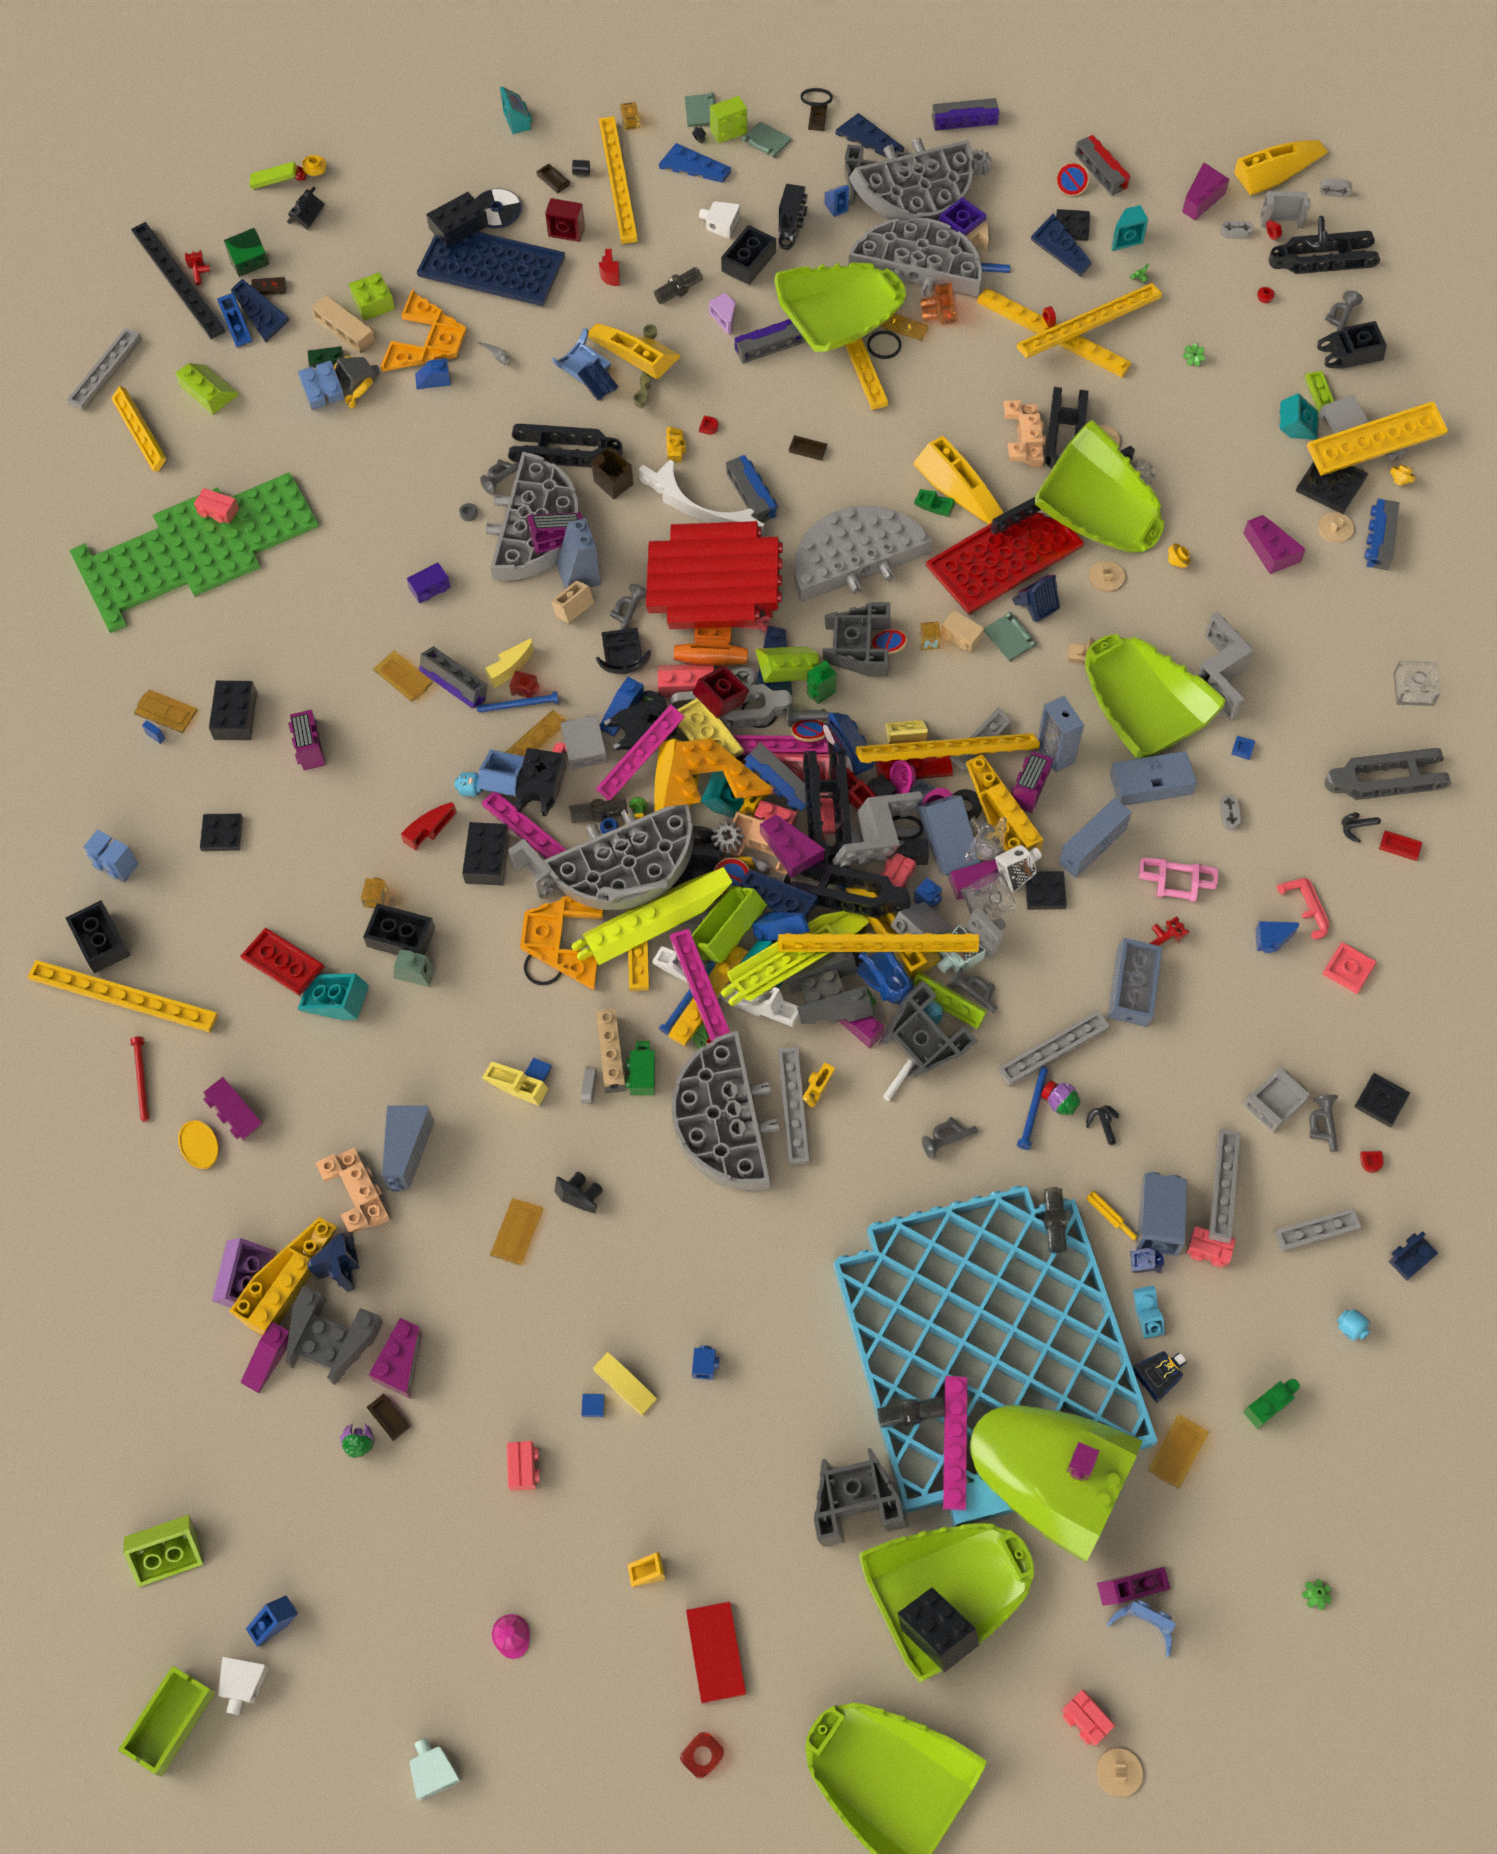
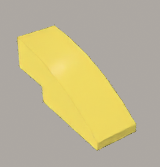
[485,638,534,688]
[482,1062,549,1106]
[593,1352,657,1416]

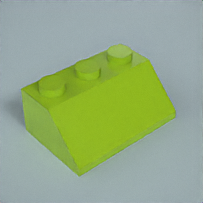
[175,363,239,415]
[755,646,821,683]
[123,1514,203,1587]

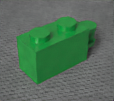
[806,660,837,704]
[626,1041,655,1095]
[1243,1379,1300,1429]

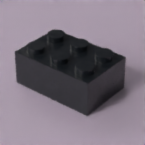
[426,192,488,248]
[721,225,776,285]
[209,680,257,740]
[462,822,510,886]
[65,900,130,974]
[363,903,435,955]
[897,1587,979,1673]

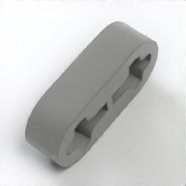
[1320,178,1352,197]
[1220,221,1253,239]
[1219,795,1241,831]
[581,1066,597,1104]

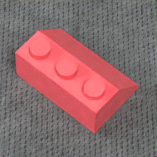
[658,664,714,698]
[772,753,829,795]

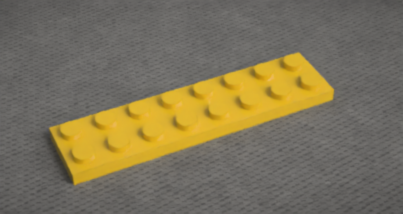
[1306,401,1448,476]

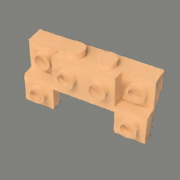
[1003,400,1045,467]
[723,812,788,875]
[315,1147,390,1233]

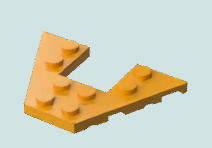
[380,290,467,372]
[663,738,772,807]
[520,895,604,990]

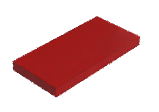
[875,755,953,782]
[240,927,325,997]
[686,1602,746,1704]

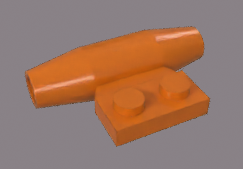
[674,628,748,666]

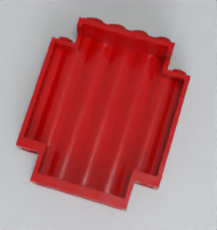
[646,521,783,629]

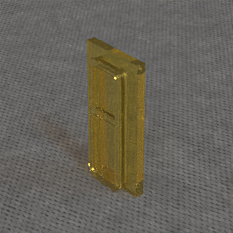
[373,650,433,702]
[134,689,198,734]
[490,1198,543,1266]
[1148,1414,1209,1489]

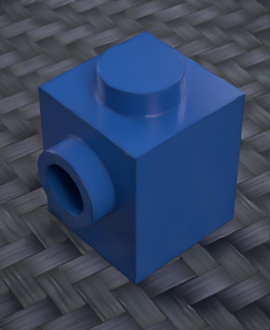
[914,878,942,908]
[692,1345,720,1380]

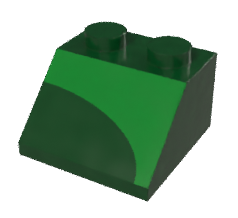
[224,228,269,277]

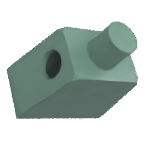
[393,950,435,987]

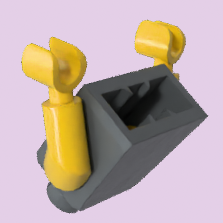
[333,356,380,409]

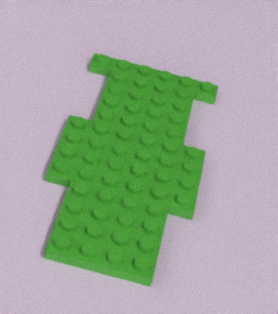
[69,472,319,633]

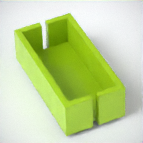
[692,886,767,963]
[118,1665,216,1777]

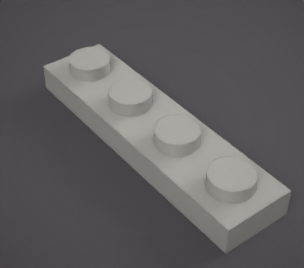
[949,708,1012,772]
[1274,1208,1361,1252]

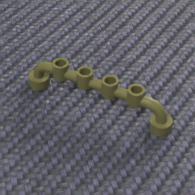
[633,324,657,409]

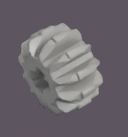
[972,149,992,177]
[711,820,745,854]

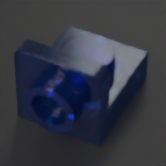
[1130,1248,1164,1273]

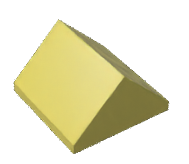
[885,720,928,744]

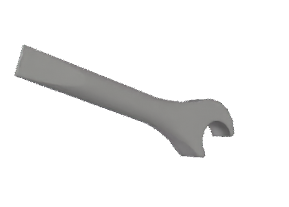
[596,880,667,906]

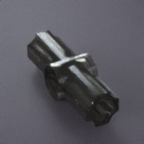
[654,267,703,304]
[569,798,628,823]
[1044,1187,1067,1253]
[877,1397,945,1428]

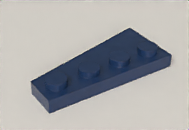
[835,113,904,158]
[1031,213,1092,277]
[230,279,290,343]
[756,625,792,695]
[740,870,818,919]

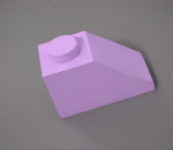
[709,293,736,335]

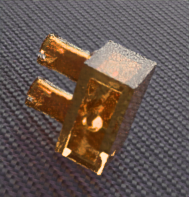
[920,282,958,325]

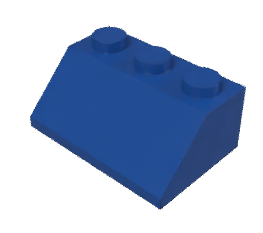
[828,712,874,776]

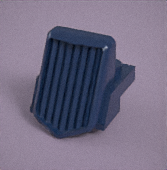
[1012,575,1060,622]
[307,1232,359,1292]

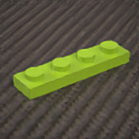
[913,972,988,1029]

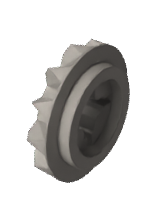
[732,667,757,686]

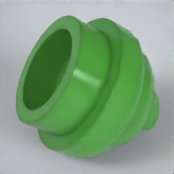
[629,797,648,814]

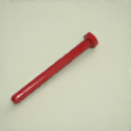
[130,1036,149,1122]

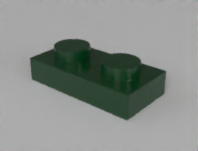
[308,346,343,368]

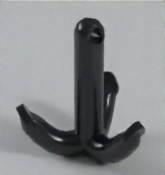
[1305,216,1334,250]
[1341,812,1381,842]
[1086,1105,1119,1146]

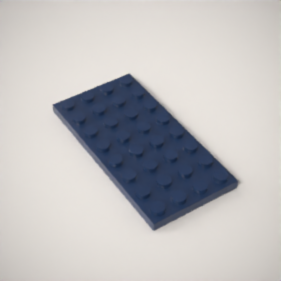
[417,232,565,306]

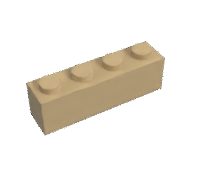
[311,295,375,353]

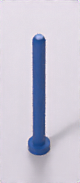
[477,691,559,712]
[659,961,715,1036]
[1017,1067,1048,1150]

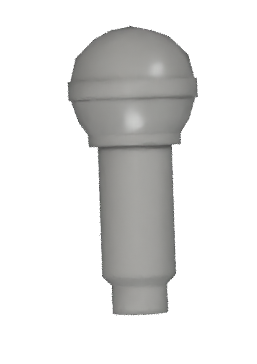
[745,853,770,874]

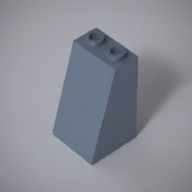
[556,518,601,589]
[916,795,981,876]
[382,1105,434,1192]
[1136,1172,1187,1257]

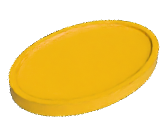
[178,1120,219,1169]

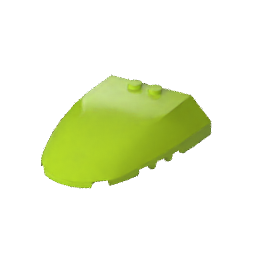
[774,263,906,352]
[1035,420,1164,553]
[1085,634,1226,759]
[970,1405,1143,1563]
[858,1523,1034,1683]
[805,1702,988,1854]

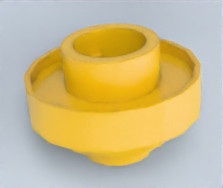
[302,155,326,176]
[1390,464,1416,486]
[1168,543,1191,569]

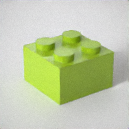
[710,96,748,143]
[348,272,395,321]

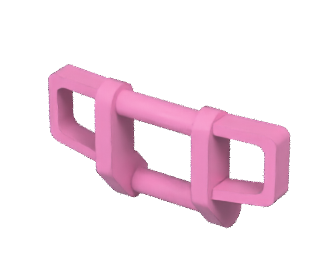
[1139,858,1218,902]

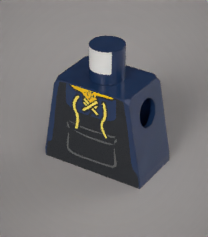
[1133,1351,1187,1404]

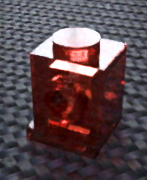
[509,671,540,698]

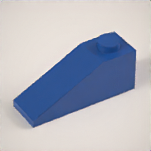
[217,293,253,347]
[599,677,644,737]
[752,912,810,941]

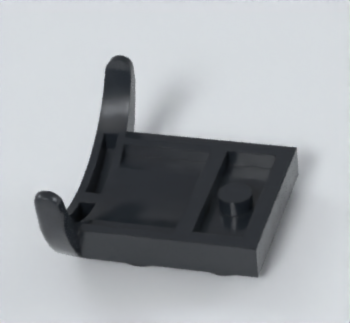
[596,628,651,674]

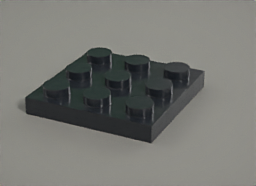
[1296,461,1369,514]

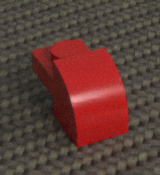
[598,249,620,286]

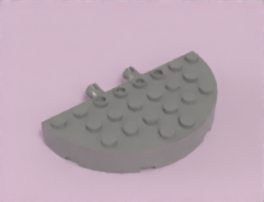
[849,138,973,221]
[849,217,982,297]
[485,452,579,581]
[794,506,932,602]
[543,804,694,910]
[672,1031,779,1191]

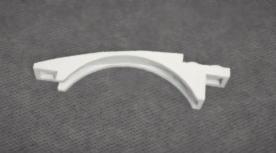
[639,460,764,537]
[652,946,799,1027]

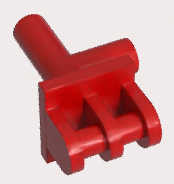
[185,250,210,285]
[1149,916,1190,946]

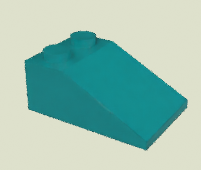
[297,973,369,1020]

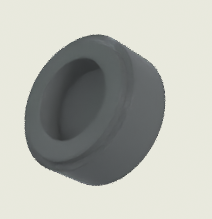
[459,503,478,521]

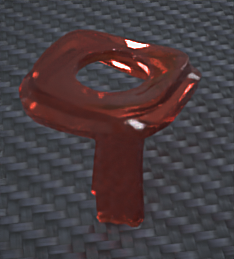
[680,1732,724,1779]

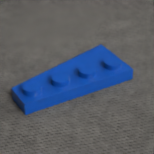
[659,143,731,183]

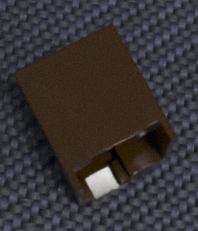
[591,447,633,499]

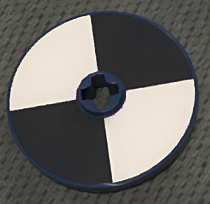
[475,189,521,228]
[823,722,857,773]

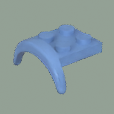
[552,328,611,385]
[1107,1600,1176,1657]

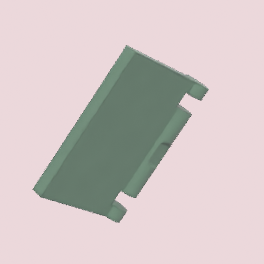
[685,92,716,127]
[742,122,791,158]
[984,612,1037,661]

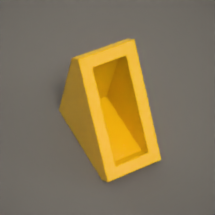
[627,1552,665,1587]

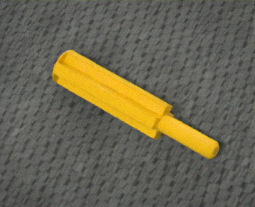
[1086,1190,1138,1241]

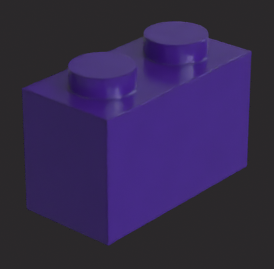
[406,562,451,604]

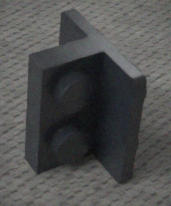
[287,186,325,230]
[684,842,723,876]

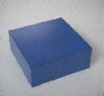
[142,720,165,744]
[1231,736,1255,760]
[525,1057,552,1082]
[581,1394,605,1418]

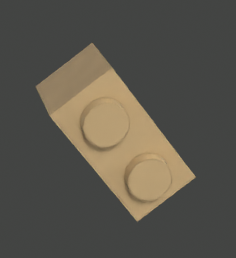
[551,580,594,623]
[940,610,984,653]

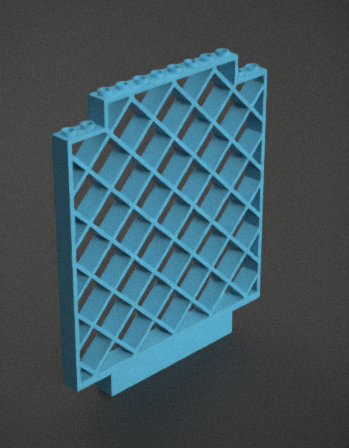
[833,1186,1158,1527]

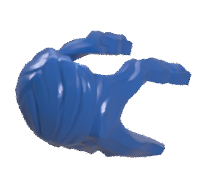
[857,952,914,1004]

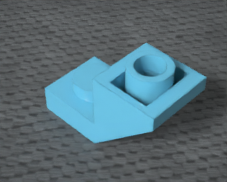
[1133,1285,1165,1339]

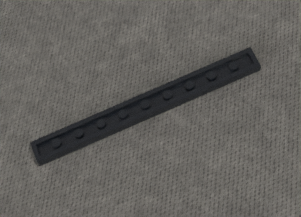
[131,222,225,340]
[990,445,1135,535]

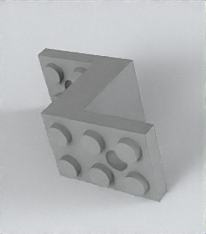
[1198,612,1253,722]
[832,791,923,868]

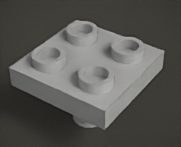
[965,907,1006,959]

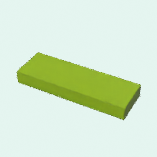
[249,161,297,189]
[1304,371,1334,413]

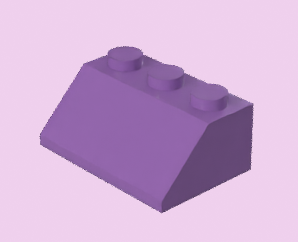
[212,1238,275,1307]

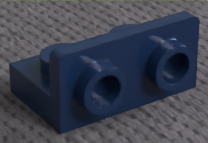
[577,360,619,401]
[1389,1231,1438,1281]

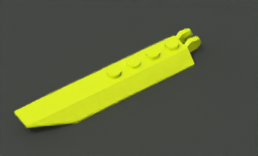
[571,867,733,965]
[721,911,869,1006]

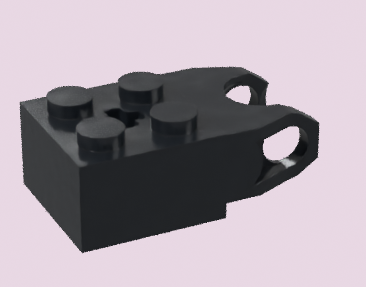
[778,183,808,250]
[1317,321,1387,369]
[603,696,676,751]
[515,748,567,816]

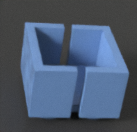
[298,361,344,410]
[478,749,525,796]
[83,829,138,882]

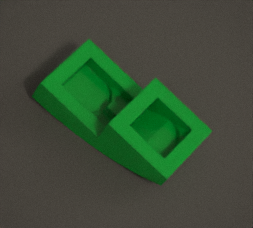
[914,489,955,517]

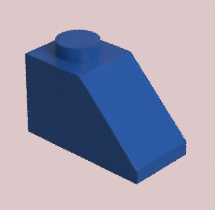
[824,185,849,217]
[415,358,451,389]
[1255,921,1299,953]
[246,1595,298,1647]

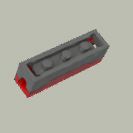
[1075,135,1130,196]

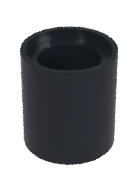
[572,160,590,176]

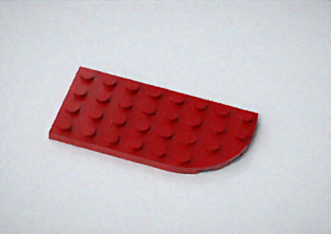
[926,512,1084,615]

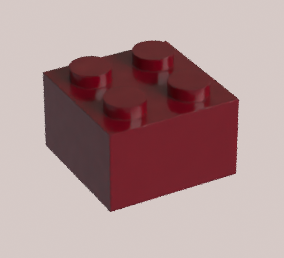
[545,198,585,242]
[692,665,749,719]

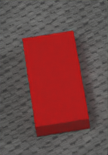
[1379,830,1423,861]

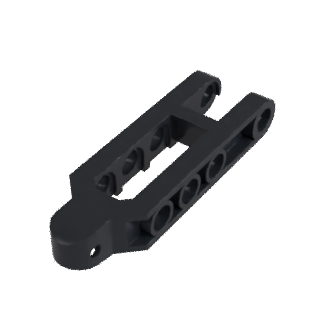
[1268,231,1380,274]
[1045,386,1089,469]
[508,424,623,468]
[803,751,852,865]
[788,862,911,918]

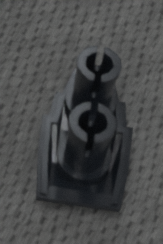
[554,1172,603,1214]

